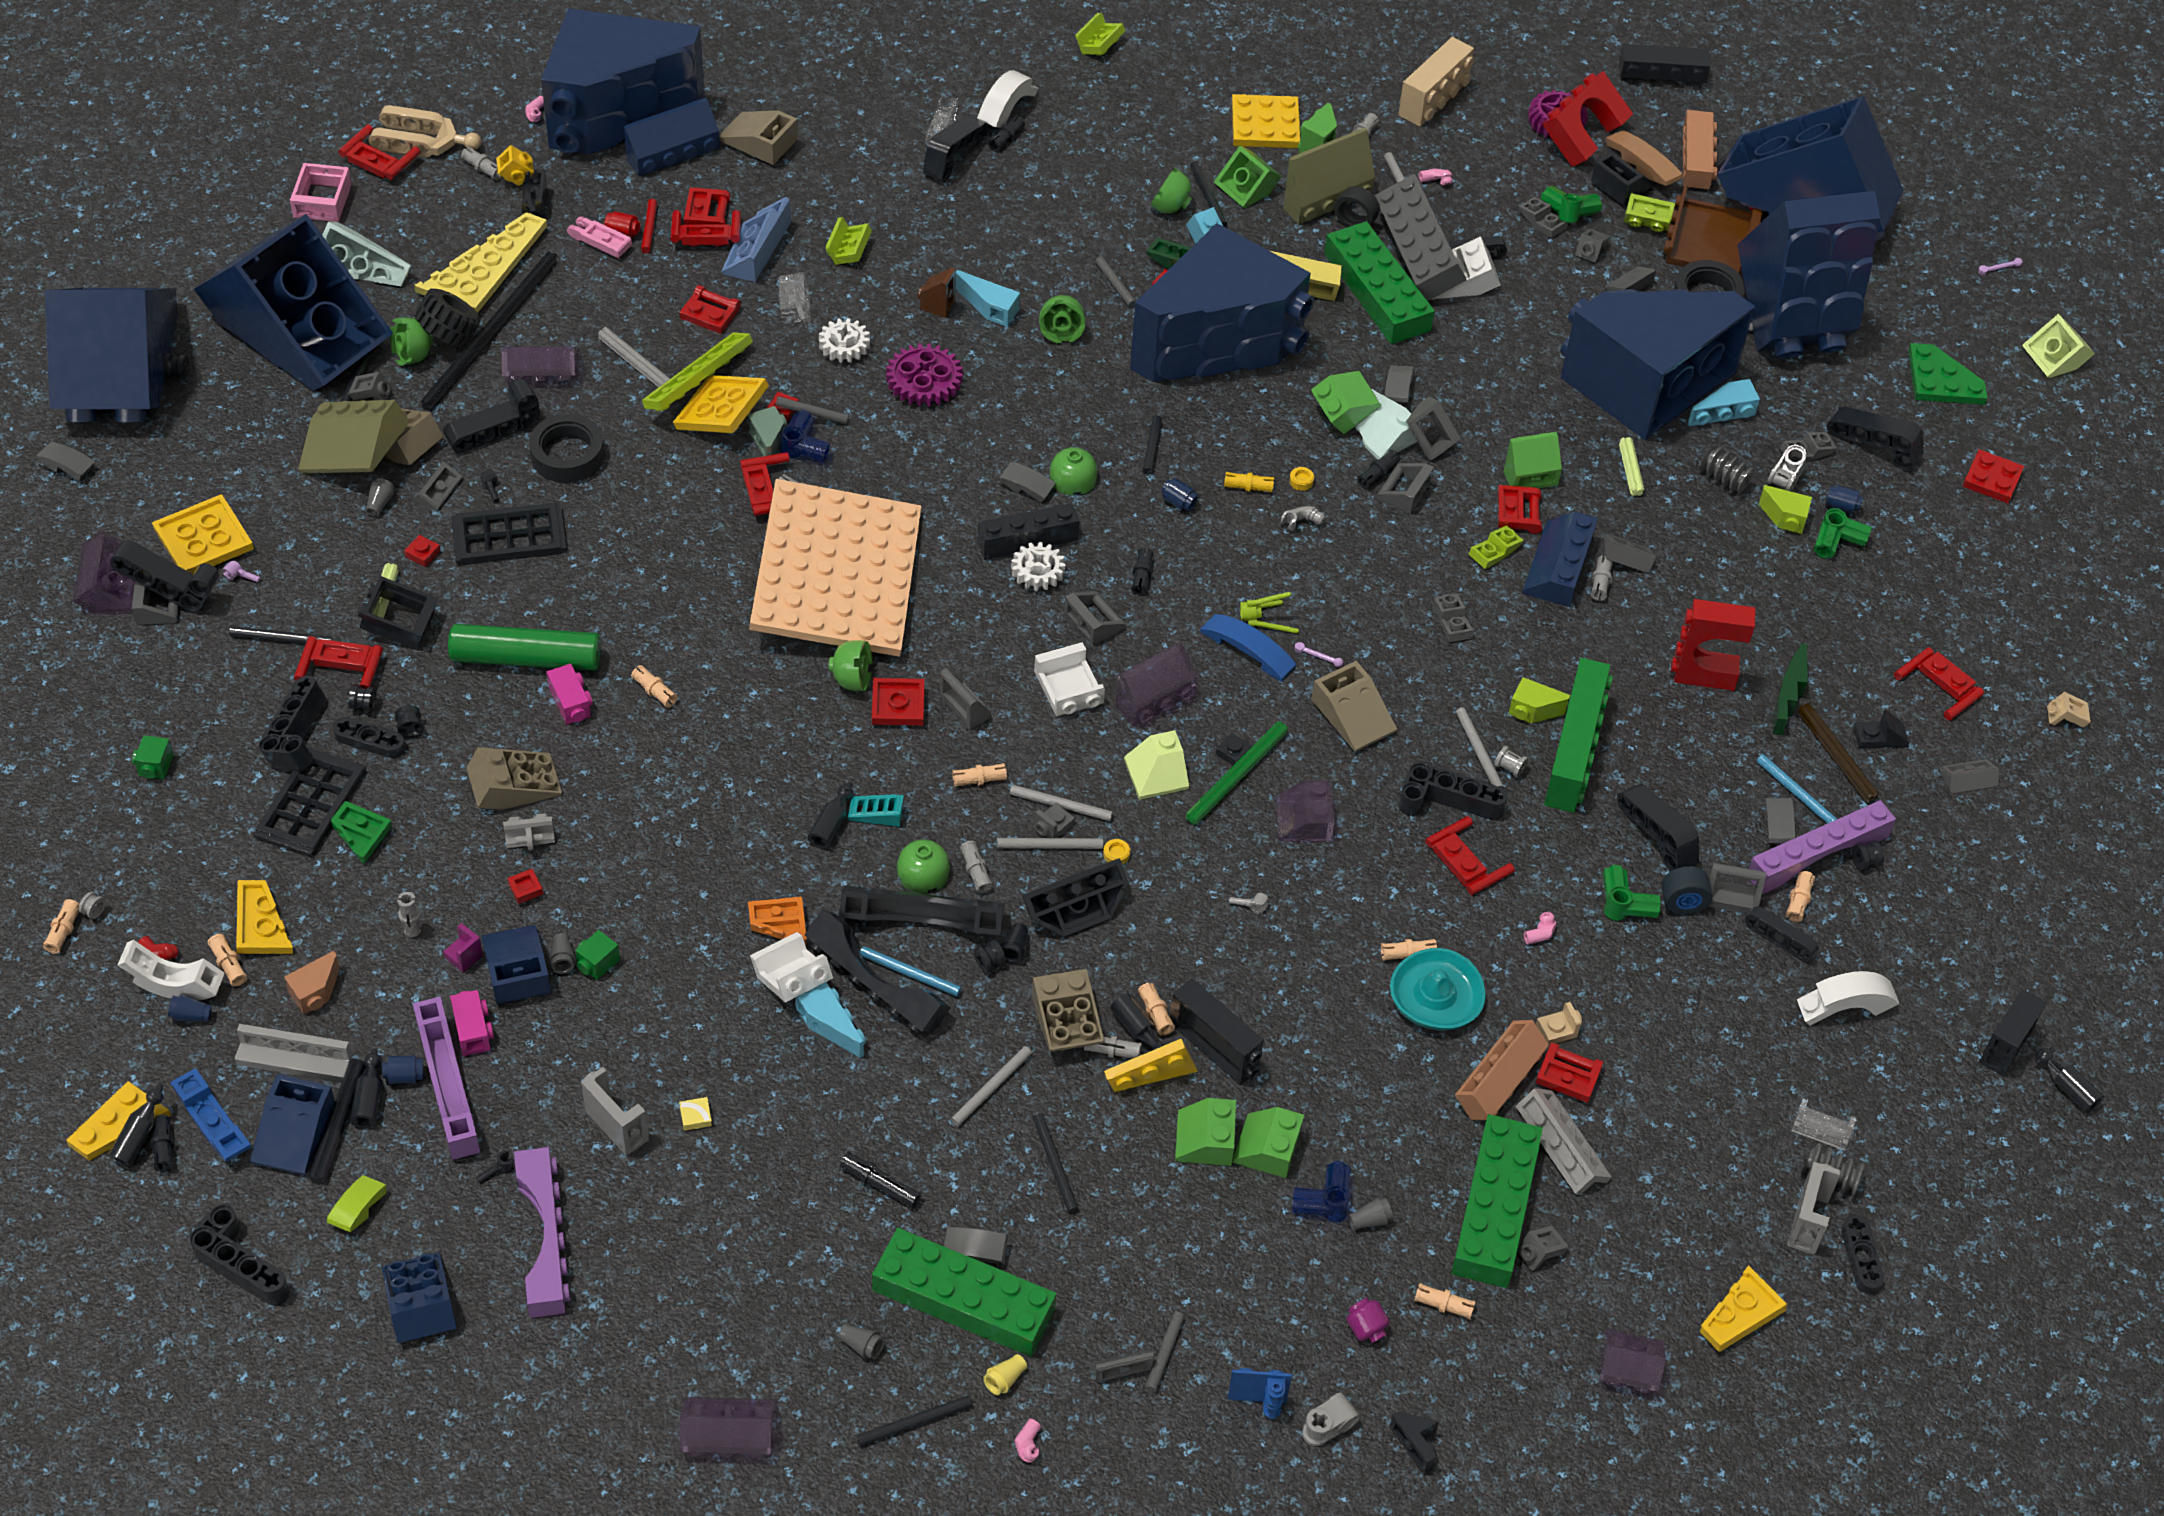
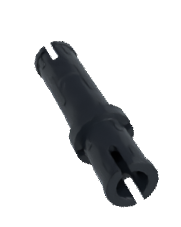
[840,1151,921,1209]

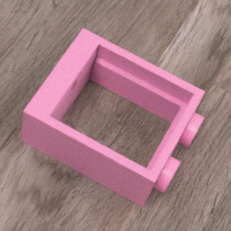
[290,163,352,222]

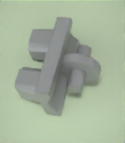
[503,813,555,851]

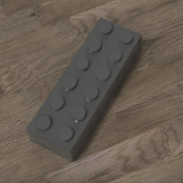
[1374,174,1467,301]

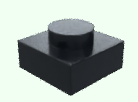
[1216,733,1252,765]

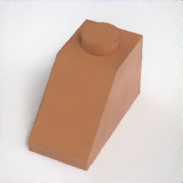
[284,951,340,1015]

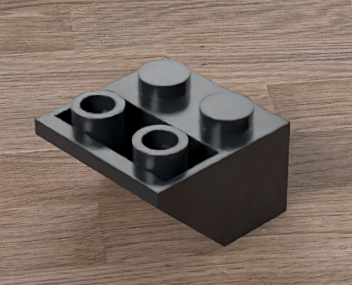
[1591,152,1654,206]

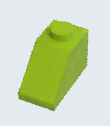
[1759,485,1812,534]
[1508,677,1570,723]

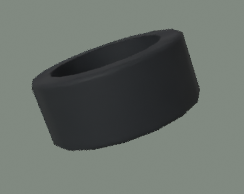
[1334,186,1380,227]

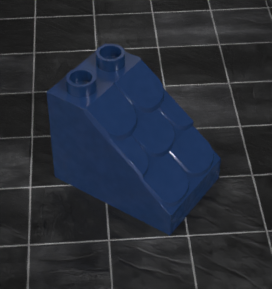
[541,8,705,154]
[1717,96,1904,241]
[1737,191,1880,359]
[194,214,393,391]
[1130,223,1314,382]
[45,288,177,422]
[1560,289,1756,440]

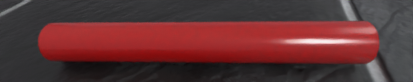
[641,199,657,254]

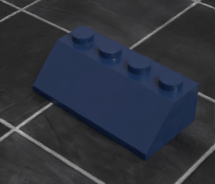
[624,98,720,176]
[1522,511,1598,607]

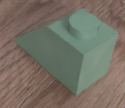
[748,406,787,456]

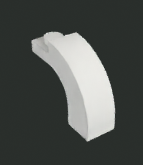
[977,70,1038,127]
[118,940,225,1001]
[1797,971,1900,1026]

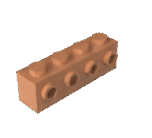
[1683,110,1717,189]
[1455,1020,1549,1120]

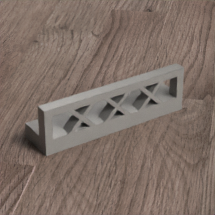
[234,1024,353,1083]
[1516,1088,1612,1194]

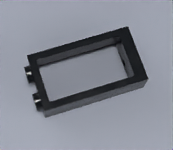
[1170,978,1264,1085]

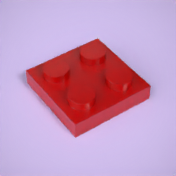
[1962,449,2024,503]
[872,678,924,726]

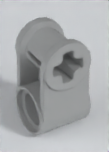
[1767,445,1806,492]
[1302,1392,1360,1446]

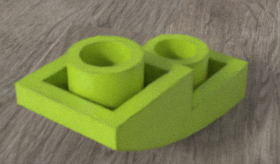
[1468,526,1524,569]
[327,1175,386,1232]

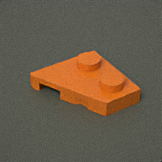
[748,897,807,946]

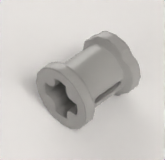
[1494,746,1529,778]

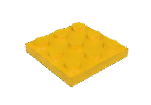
[1232,94,1300,148]
[673,375,769,433]
[152,494,254,574]

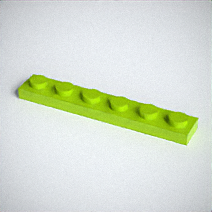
[642,332,753,411]

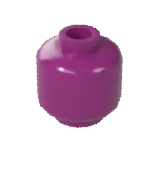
[1346,1297,1390,1343]

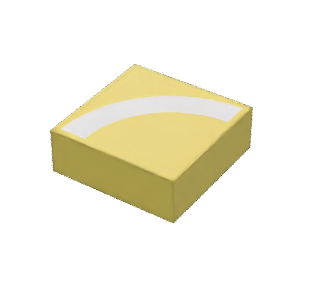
[679,1097,712,1131]

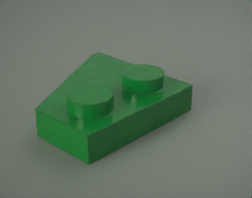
[331,801,392,863]

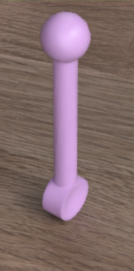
[1978,258,2023,275]
[1295,642,1344,667]

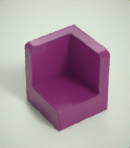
[443,923,483,973]

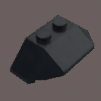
[1022,858,1129,937]

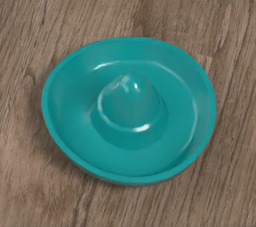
[1390,948,1485,1031]

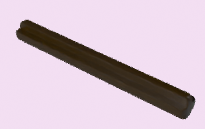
[1798,703,1879,803]

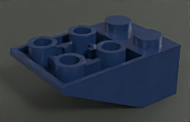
[481,925,551,1004]
[250,1074,335,1176]
[382,1252,456,1343]

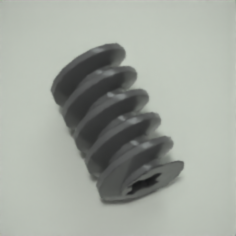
[1699,447,1754,494]
[1801,1143,1864,1198]

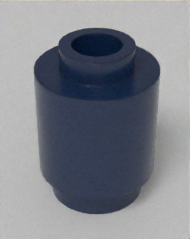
[1161,478,1199,511]
[1825,485,1863,514]
[382,1055,423,1084]

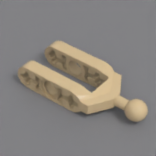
[369,105,482,157]

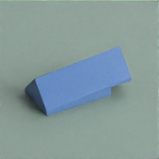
[721,197,791,282]

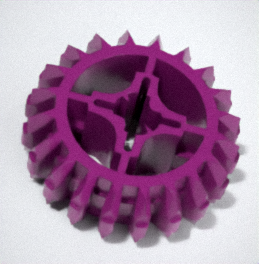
[1528,89,1588,138]

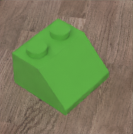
[1214,145,1282,208]
[1311,371,1382,434]
[1175,1098,1236,1166]
[1232,1107,1304,1178]

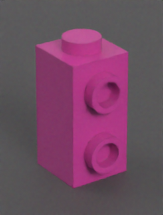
[547,664,593,725]
[450,990,494,1056]

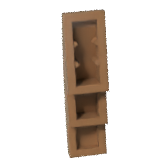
[1606,130,1683,186]

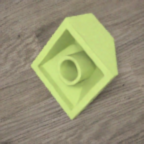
[2022,314,2095,378]
[1124,730,1189,800]

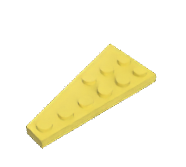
[414,213,547,313]

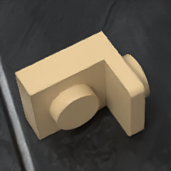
[2047,692,2090,727]
[1536,1002,1582,1046]

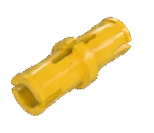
[1224,472,1274,493]

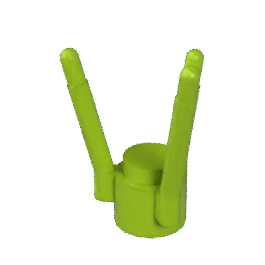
[1240,592,1299,633]

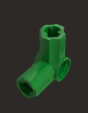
[1540,186,1602,223]
[1813,508,1872,559]
[1602,865,1661,921]

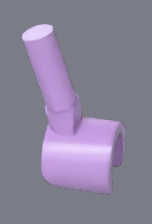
[223,561,260,583]

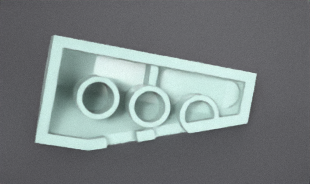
[322,222,412,286]
[1355,389,1420,460]

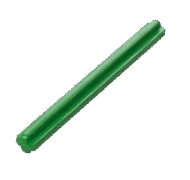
[1186,721,1288,825]

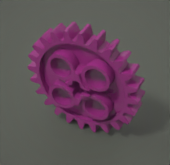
[886,343,963,407]

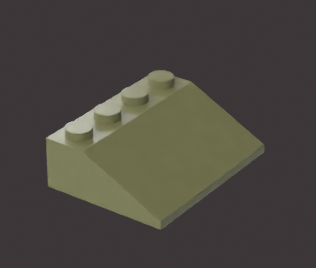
[1284,127,1375,225]
[298,400,409,473]

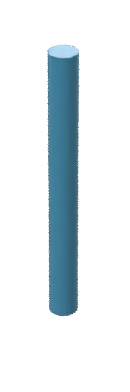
[1756,754,1837,824]
[860,946,962,997]

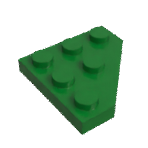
[1908,343,1987,405]

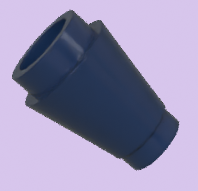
[168,994,212,1022]

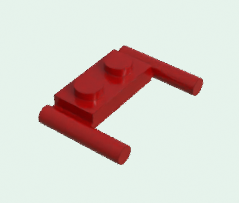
[338,124,421,180]
[670,210,741,246]
[740,452,790,516]
[294,636,383,688]
[1894,647,1984,721]
[1425,816,1515,895]

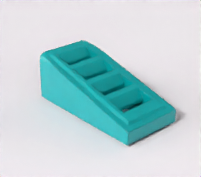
[848,794,904,827]

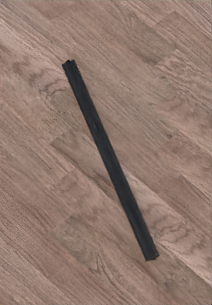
[421,251,558,410]

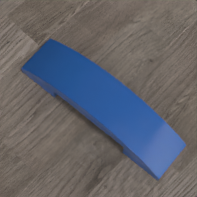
[1200,614,1296,682]
[170,1068,251,1162]

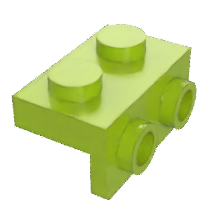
[1076,13,1125,56]
[1624,194,1675,232]
[826,217,872,265]

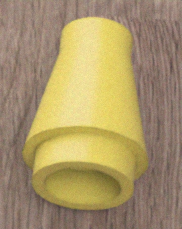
[983,1354,1027,1395]

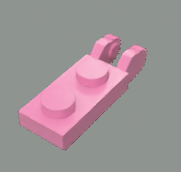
[567,216,632,258]

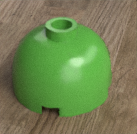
[1150,167,1192,214]
[1039,295,1086,343]
[390,317,433,366]
[1049,447,1097,495]
[829,640,872,691]
[897,839,950,894]

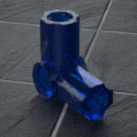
[781,410,830,462]
[1292,1161,1351,1222]

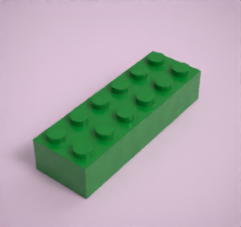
[1324,221,1435,344]
[1544,657,1613,813]
[1451,1114,1543,1289]
[872,1227,1057,1357]

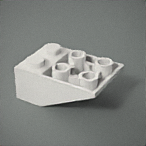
[1430,237,1501,300]

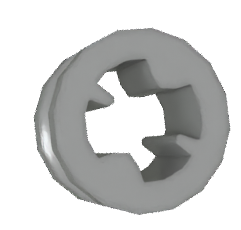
[79,891,106,919]

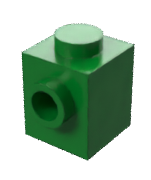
[132,735,174,779]
[575,930,620,980]

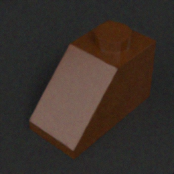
[918,268,955,318]

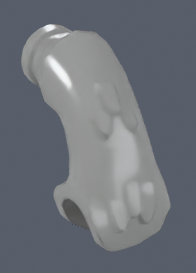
[1280,506,1325,531]

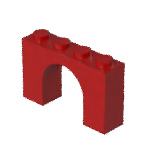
[1542,71,1633,167]
[1670,599,1755,691]

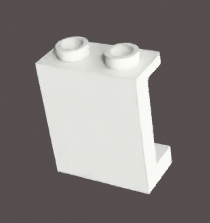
[1034,642,1105,717]
[750,932,833,1002]

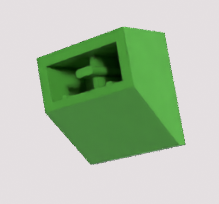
[1298,103,1337,154]
[1503,432,1562,488]

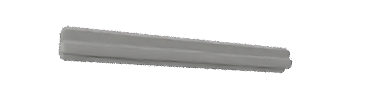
[598,327,670,387]

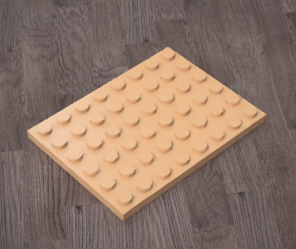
[749,479,921,657]

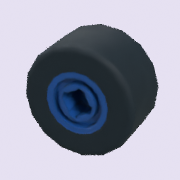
[1661,866,1713,915]

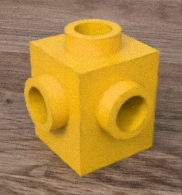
[496,145,534,186]

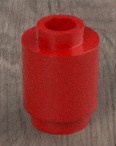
[604,211,640,238]

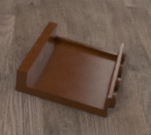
[1663,187,1762,280]

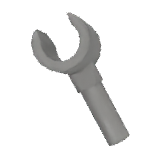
[1229,893,1268,914]

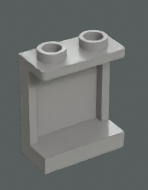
[581,1067,649,1156]
[1787,1162,1841,1255]

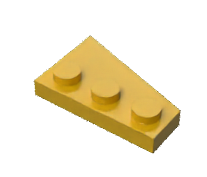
[236,880,293,954]
[1104,1039,1198,1092]
[66,1081,171,1160]
[1700,1265,1787,1352]

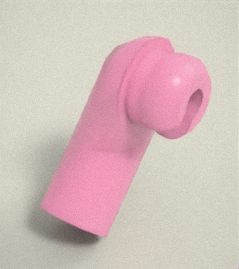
[525,96,544,122]
[1419,169,1453,186]
[1523,912,1556,945]
[1015,1419,1041,1462]

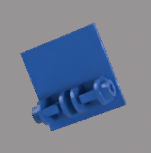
[1227,1368,1292,1419]

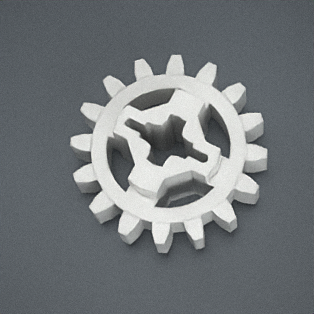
[819,318,870,363]
[1011,542,1065,591]

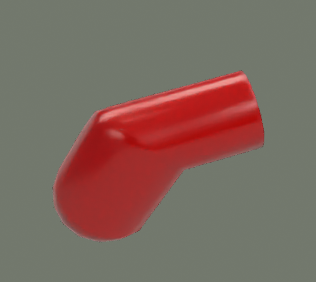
[138,936,178,961]

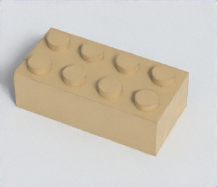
[1398,37,1474,127]

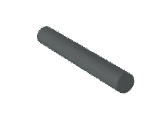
[1095,256,1136,308]
[776,397,848,424]
[1145,1312,1185,1393]

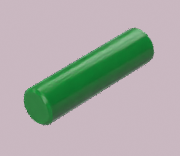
[448,624,601,671]

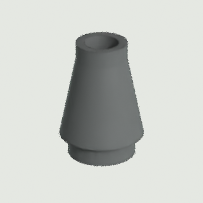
[365,478,394,517]
[549,933,576,974]
[1349,1197,1394,1230]
[839,1324,885,1359]

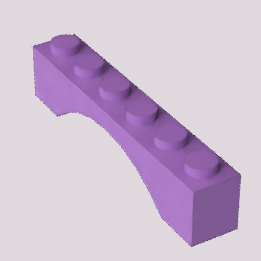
[1749,800,1896,894]
[413,997,480,1160]
[514,1147,570,1318]

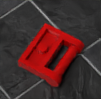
[684,187,731,224]
[679,285,741,334]
[1498,485,1542,534]
[1536,1042,1604,1103]

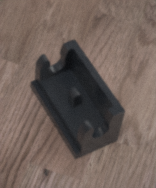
[521,169,547,219]

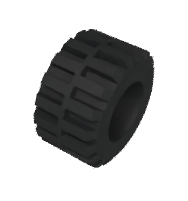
[414,288,481,347]

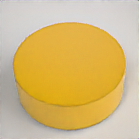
[1289,467,1314,491]
[1103,839,1130,865]

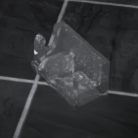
[925,98,957,143]
[779,272,810,323]
[1791,1098,1856,1150]

